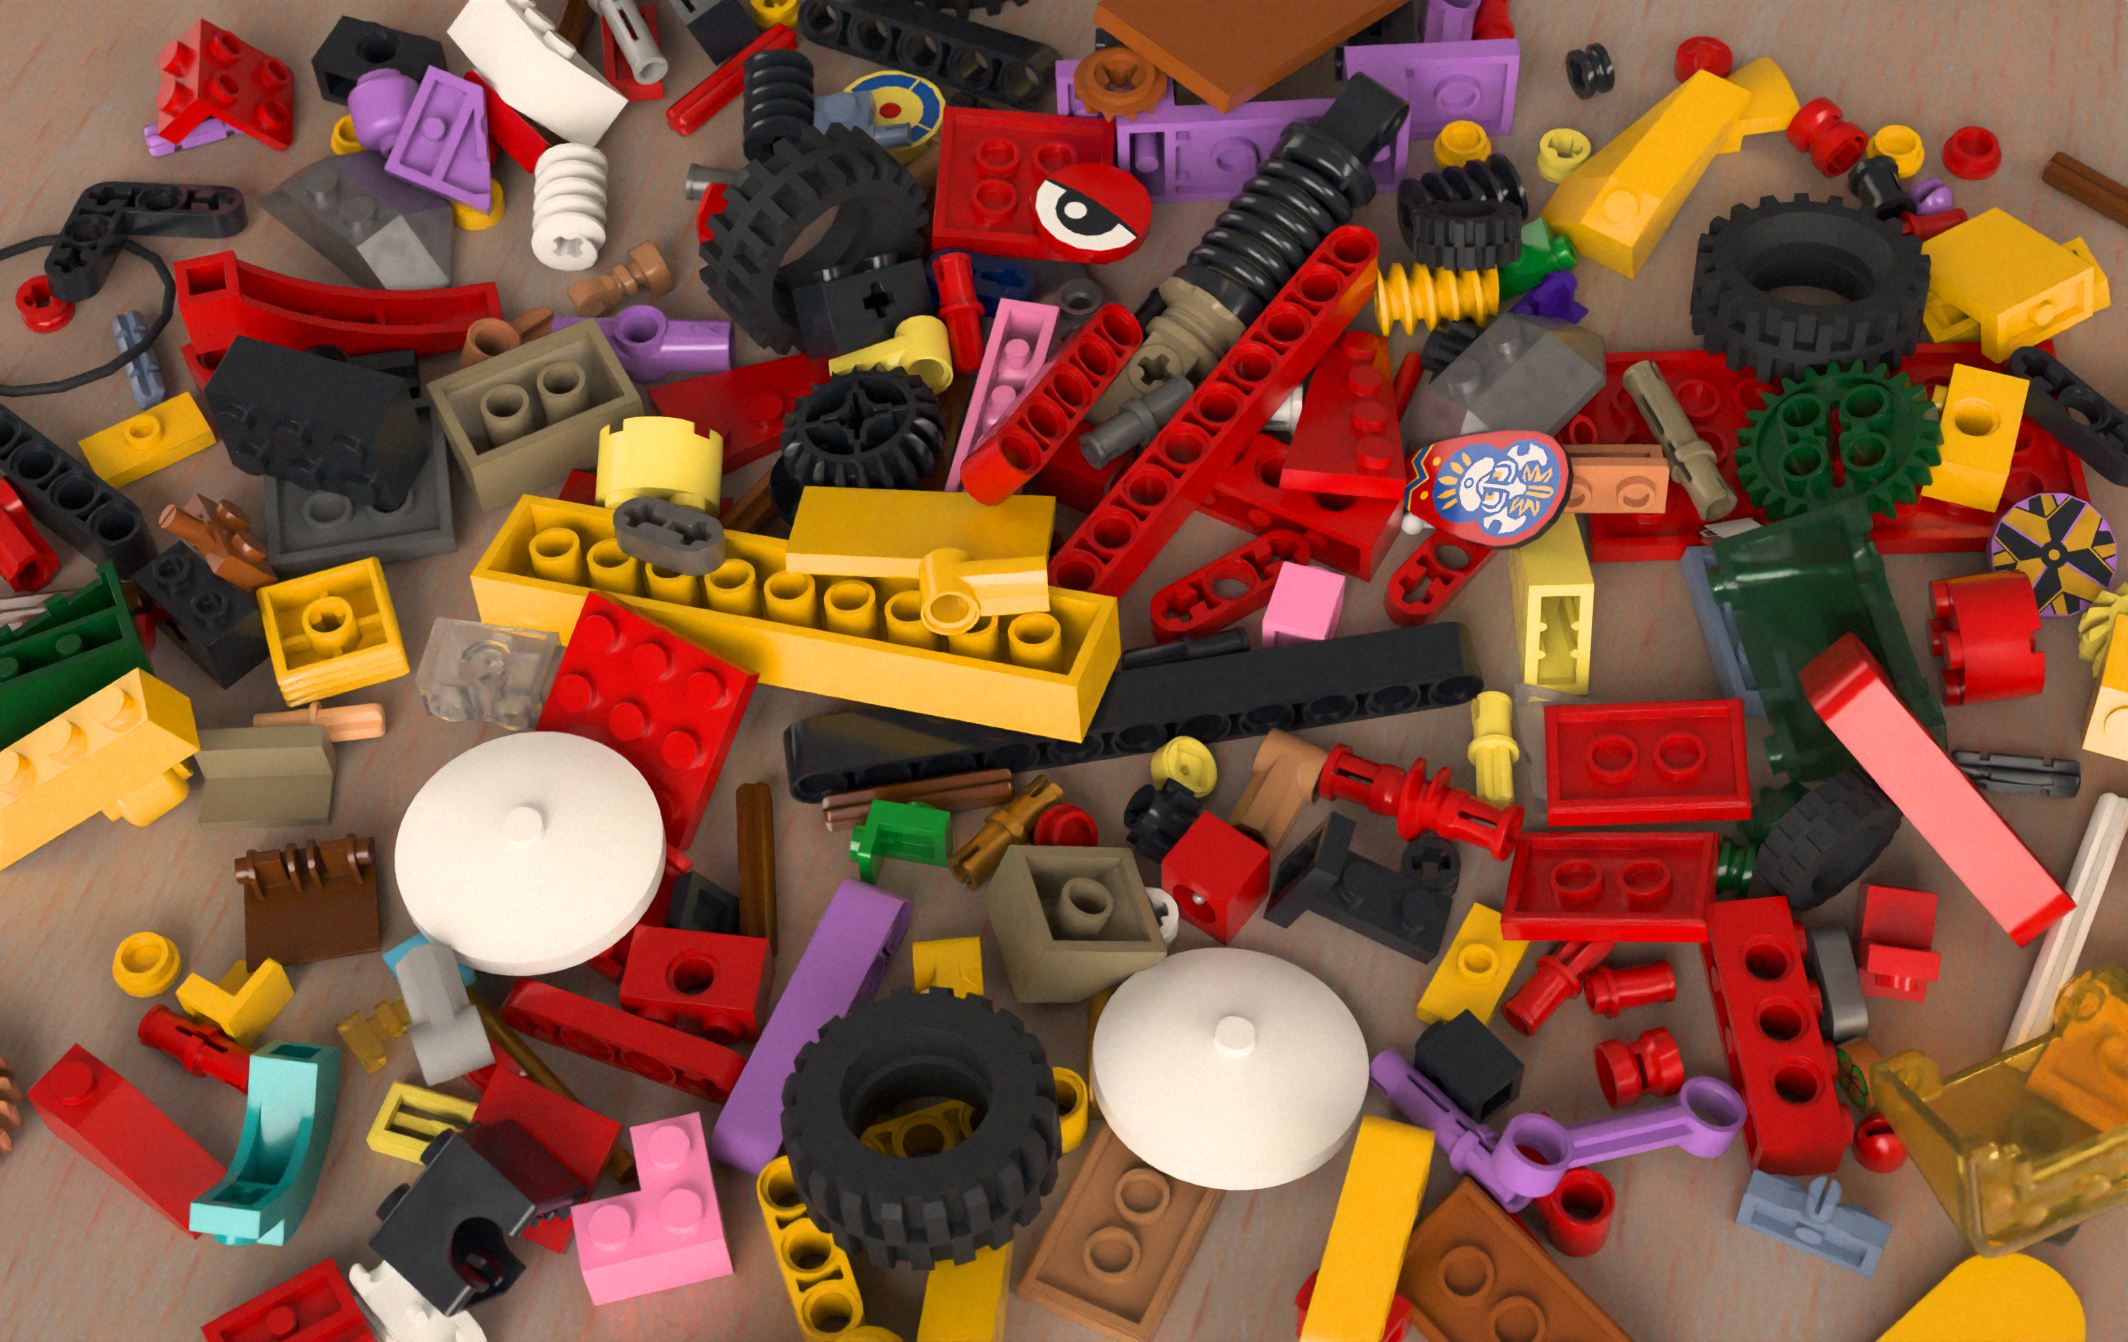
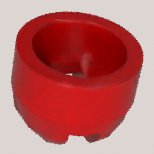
[1852,1111,1912,1174]

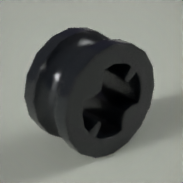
[1566,43,1615,100]
[1400,837,1461,898]

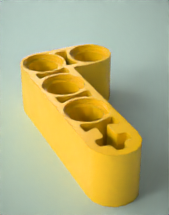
[1300,1113,1436,1342]

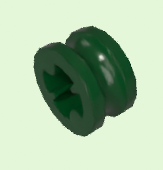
[1715,835,1757,900]

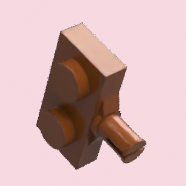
[159,492,278,595]

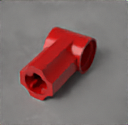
[0,477,61,594]
[1500,1111,1615,1258]

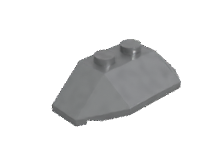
[259,150,454,290]
[1404,312,1606,458]

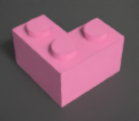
[571,1112,734,1306]

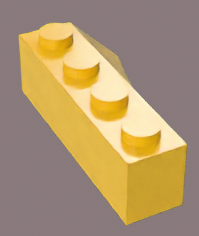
[0,667,201,871]

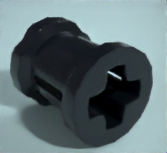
[1848,155,1918,222]

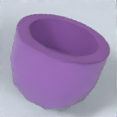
[1908,177,1953,216]

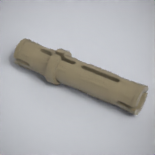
[1621,360,1737,521]

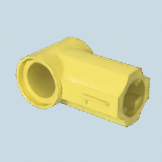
[829,315,953,395]

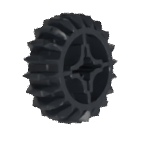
[779,362,948,492]

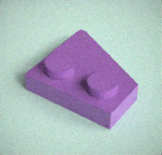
[384,65,493,216]

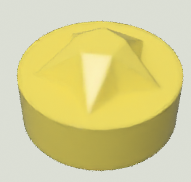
[1151,736,1217,799]

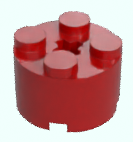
[1926,569,2045,708]

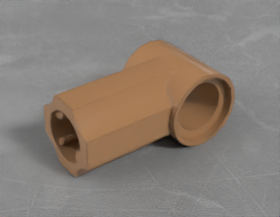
[1226,728,1331,858]

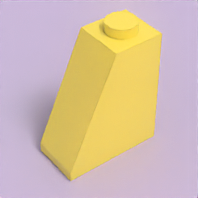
[1508,513,1594,696]

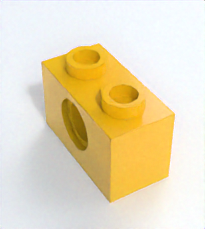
[1921,363,2030,513]

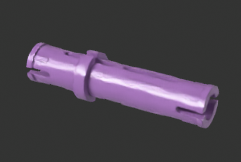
[1368,1048,1534,1213]

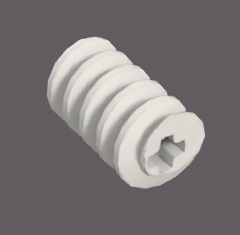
[531,142,608,271]

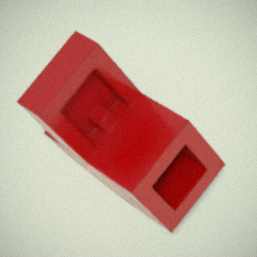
[1853,881,1941,1003]

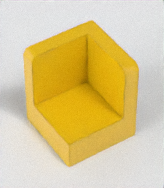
[175,958,295,1049]

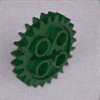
[1733,359,1944,537]

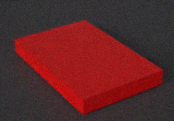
[1544,698,1751,827]
[1500,832,1721,943]

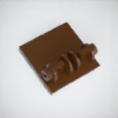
[234,833,382,973]

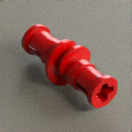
[1319,743,1524,862]

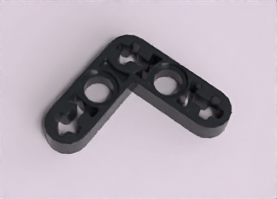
[44,181,248,302]
[1999,346,2128,487]

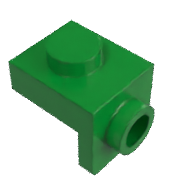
[1497,217,1579,303]
[850,799,954,886]

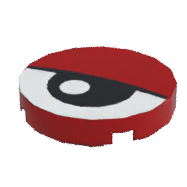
[1035,162,1153,263]

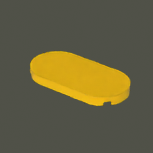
[1876,1251,2086,1342]

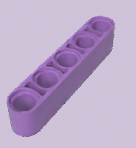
[709,877,912,1177]

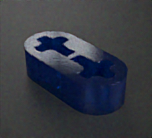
[924,248,1034,318]

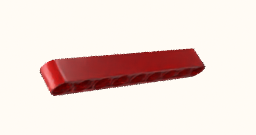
[1047,225,1379,603]

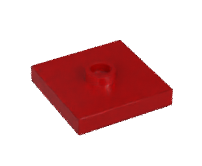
[468,1066,626,1255]

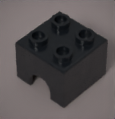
[368,1119,588,1317]

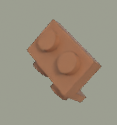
[1561,444,1669,513]

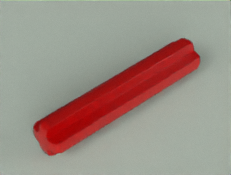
[665,22,797,137]

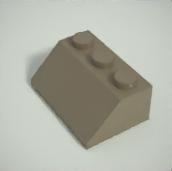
[425,316,645,513]

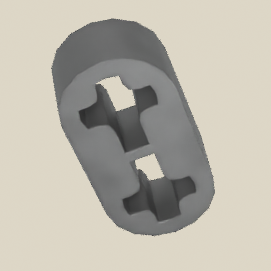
[613,496,727,576]
[1803,925,1868,1047]

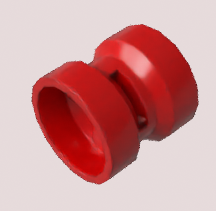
[1786,97,1869,178]
[1594,1026,1684,1110]

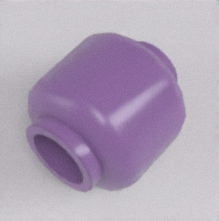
[347,68,419,158]

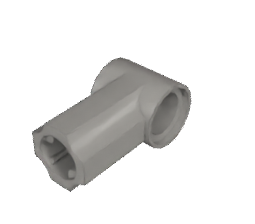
[394,943,496,1087]

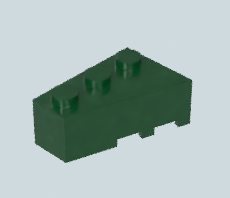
[0,559,157,752]

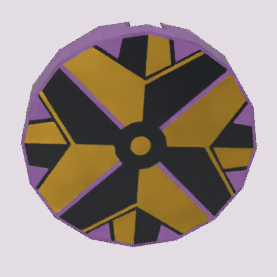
[1986,493,2117,619]

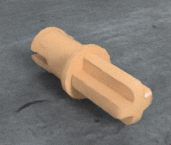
[253,701,386,742]

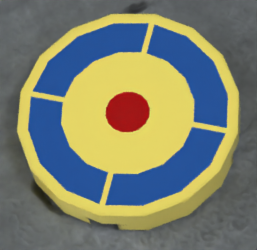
[843,70,945,165]

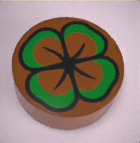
[1834,1036,1892,1111]

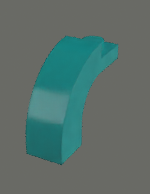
[189,1039,341,1246]

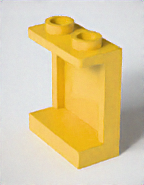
[1921,207,2094,364]

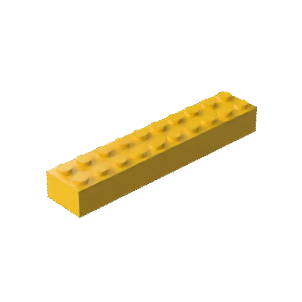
[470,494,1121,743]

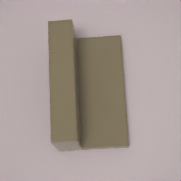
[194,725,338,829]

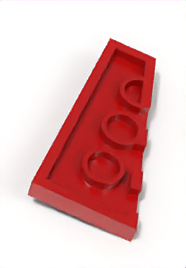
[1278,330,1407,500]
[647,351,854,476]

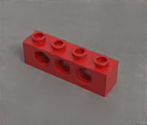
[1195,433,1405,583]
[1698,896,1854,1177]

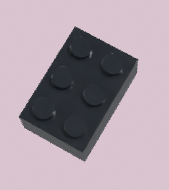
[203,334,429,511]

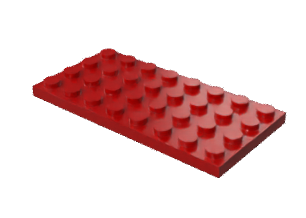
[1578,340,2091,563]

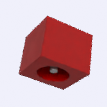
[1161,810,1271,946]

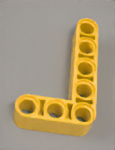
[756,1067,1089,1342]

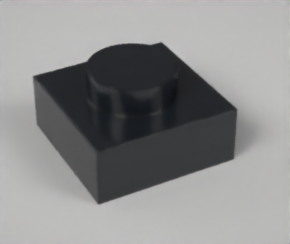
[664,870,739,935]

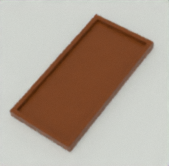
[1093,0,1410,115]

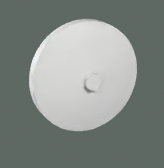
[395,732,667,976]
[1091,947,1369,1190]

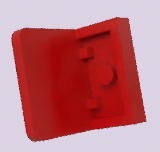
[156,17,294,152]

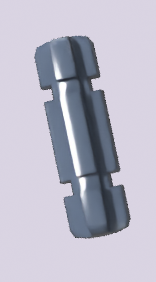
[111,310,170,411]

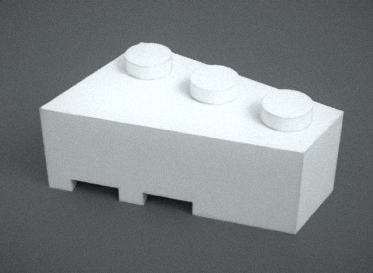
[447,0,629,147]

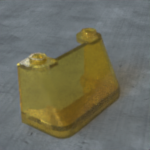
[1868,960,2128,1259]

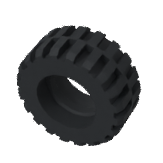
[780,986,1062,1271]

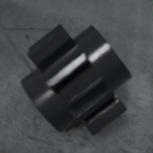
[1420,319,1486,385]
[1123,778,1203,865]

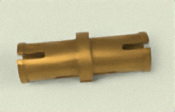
[947,774,1067,891]

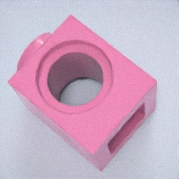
[1262,561,1345,649]

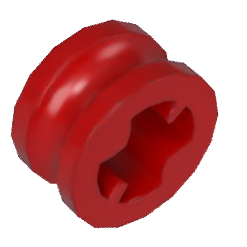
[15,275,75,334]

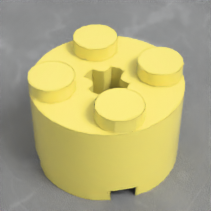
[595,416,723,518]

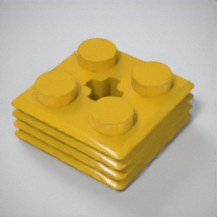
[256,556,410,707]

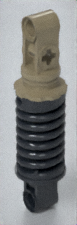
[1083,71,1411,462]

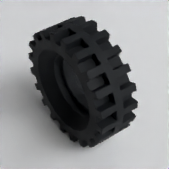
[699,122,929,356]
[1689,193,1931,384]

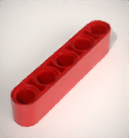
[960,303,1143,506]

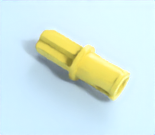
[1467,691,1520,807]

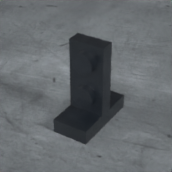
[1263,811,1453,965]

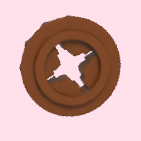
[1073,46,1167,123]

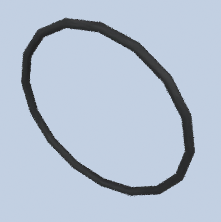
[0,234,176,398]

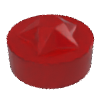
[1674,36,1733,84]

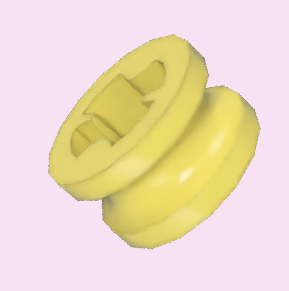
[1536,128,1591,184]

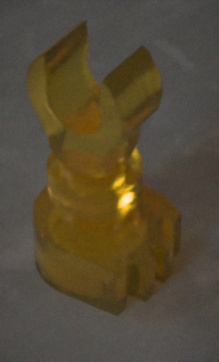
[335,995,412,1075]

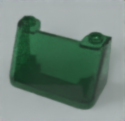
[1705,495,1948,785]

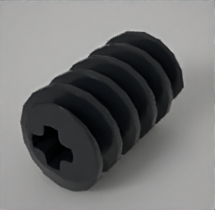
[743,49,815,164]
[1397,153,1529,252]

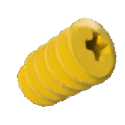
[1373,261,1499,338]

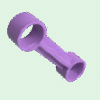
[1491,1076,1747,1197]

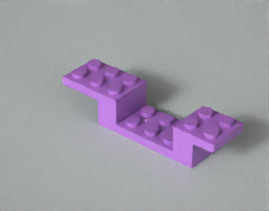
[1055,38,1520,204]

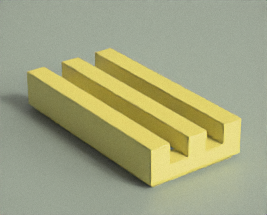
[366,1080,478,1165]

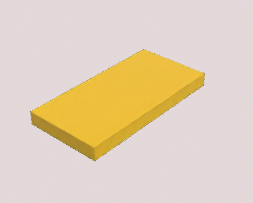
[785,486,1056,579]

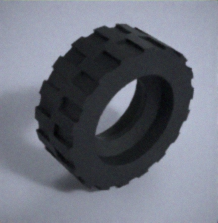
[1754,767,1904,912]

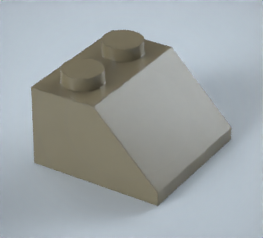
[983,845,1168,1003]

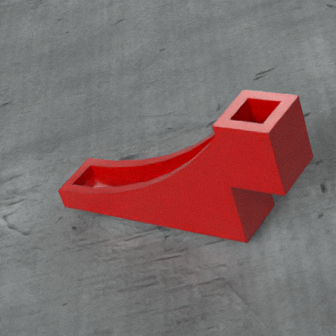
[173,250,504,358]

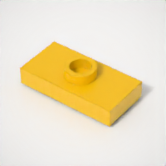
[78,391,217,490]
[1416,902,1534,1028]

